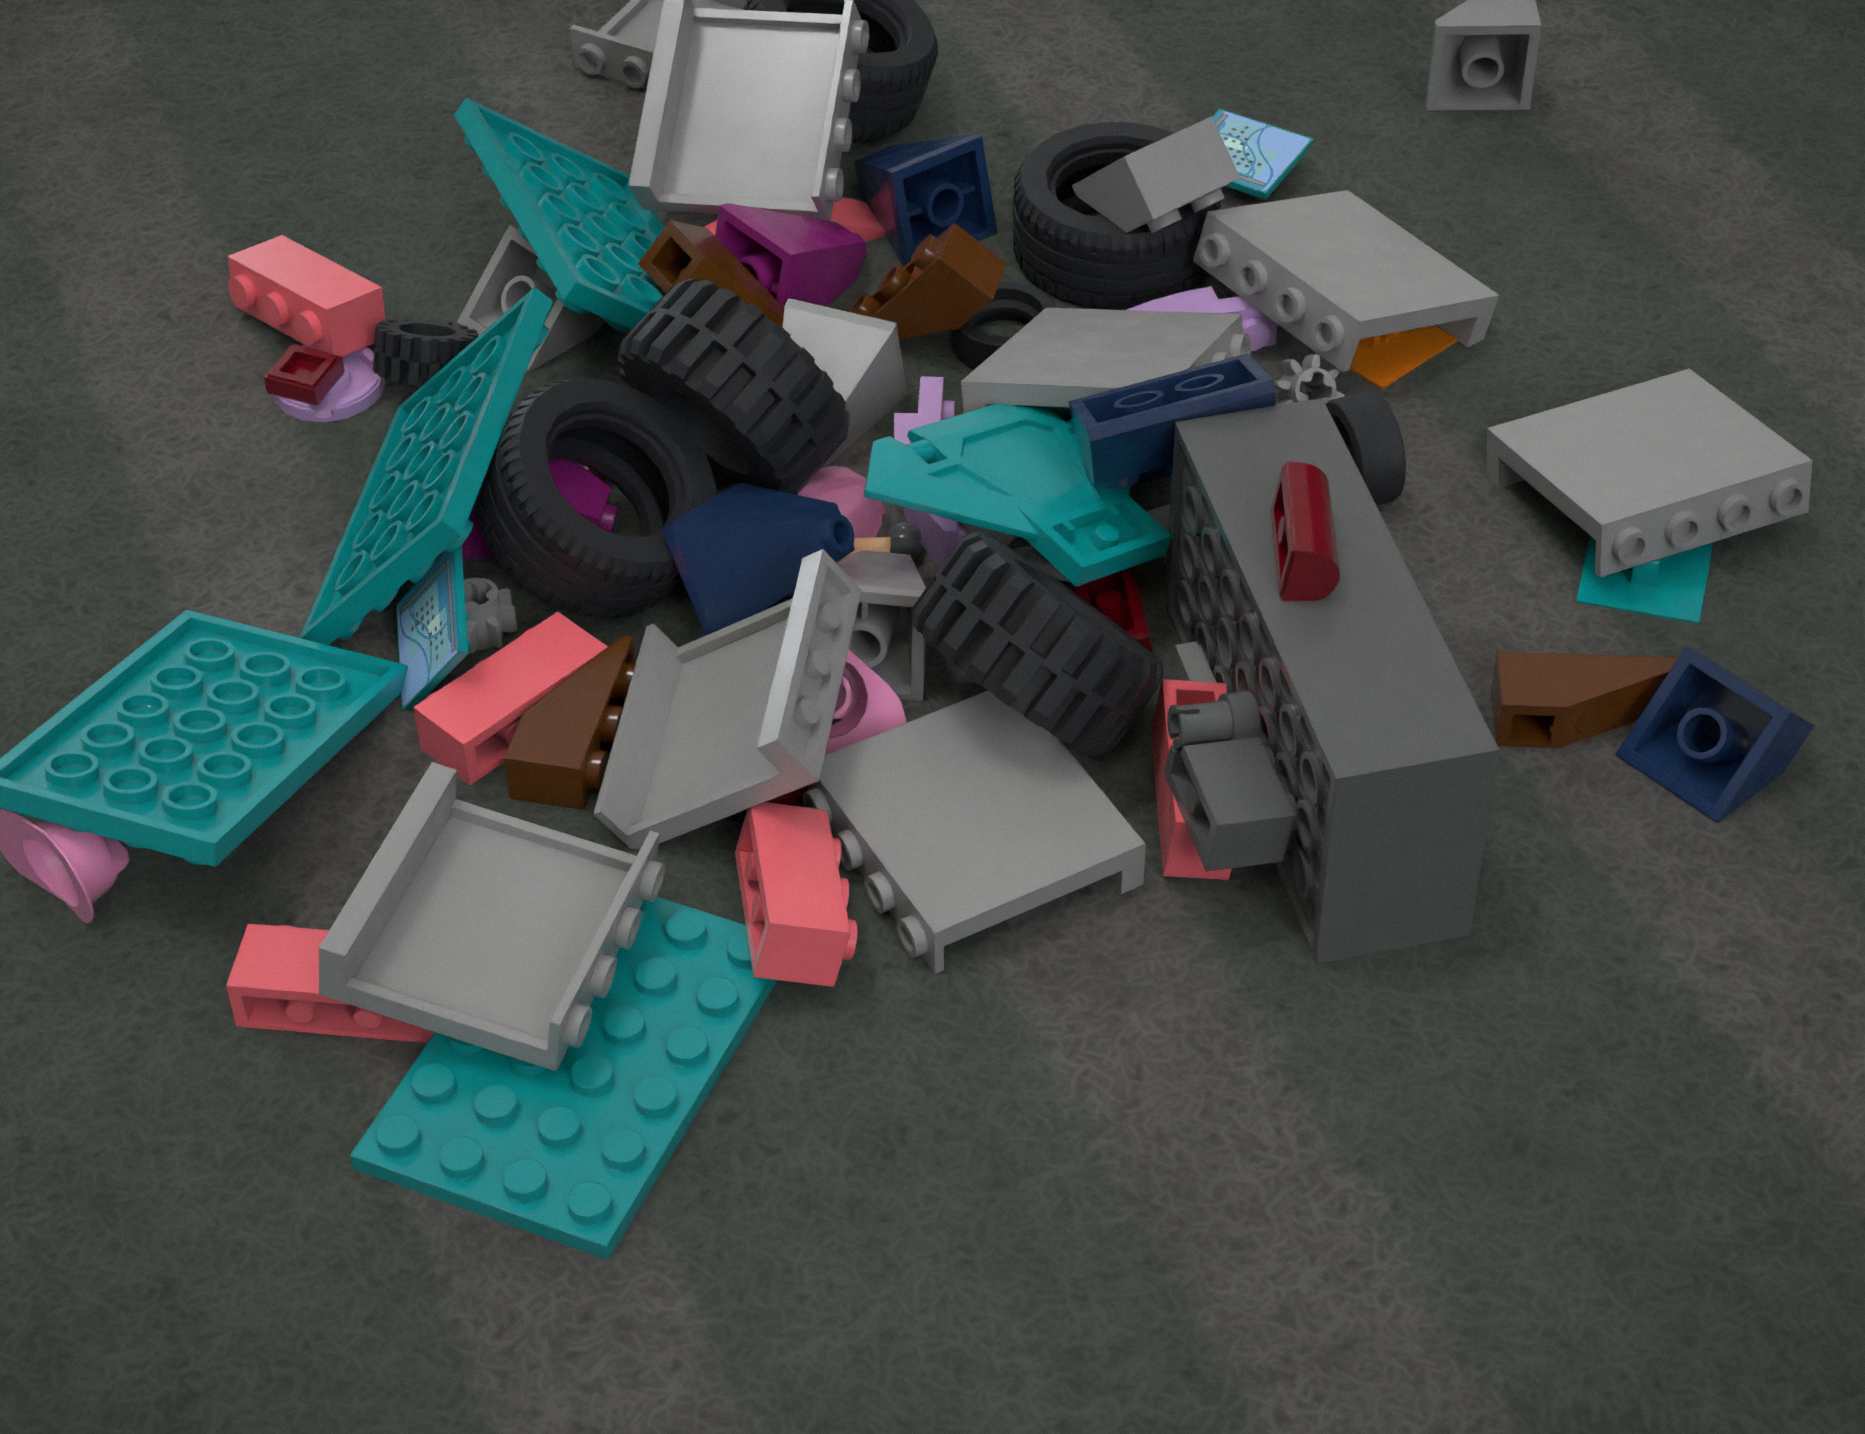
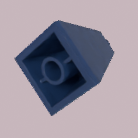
[854,133,998,267]
[661,483,855,636]

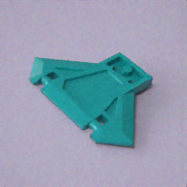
[863,403,1173,587]

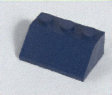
[1068,353,1276,489]

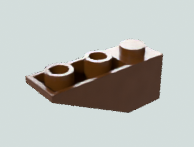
[638,220,784,327]
[848,223,1007,340]
[504,636,636,810]
[1491,652,1679,748]

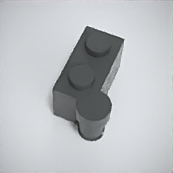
[1164,691,1297,872]

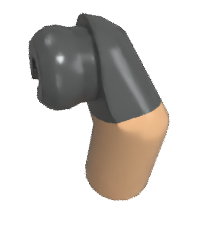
[836,522,922,563]

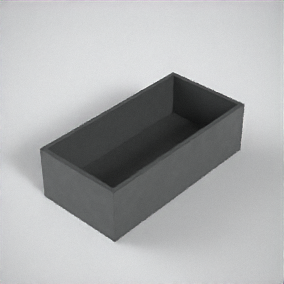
[1165,398,1499,964]

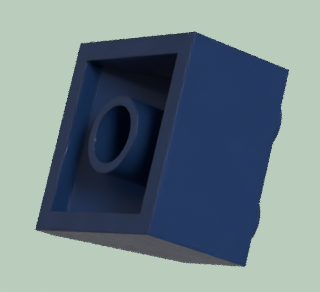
[1616,646,1815,823]

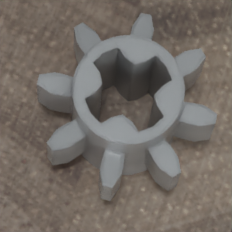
[1273,354,1344,405]
[464,578,518,653]

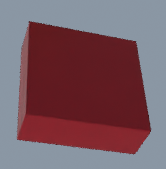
[264,344,345,406]

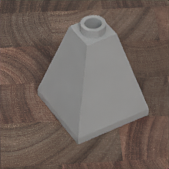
[783,298,907,467]
[837,550,926,701]

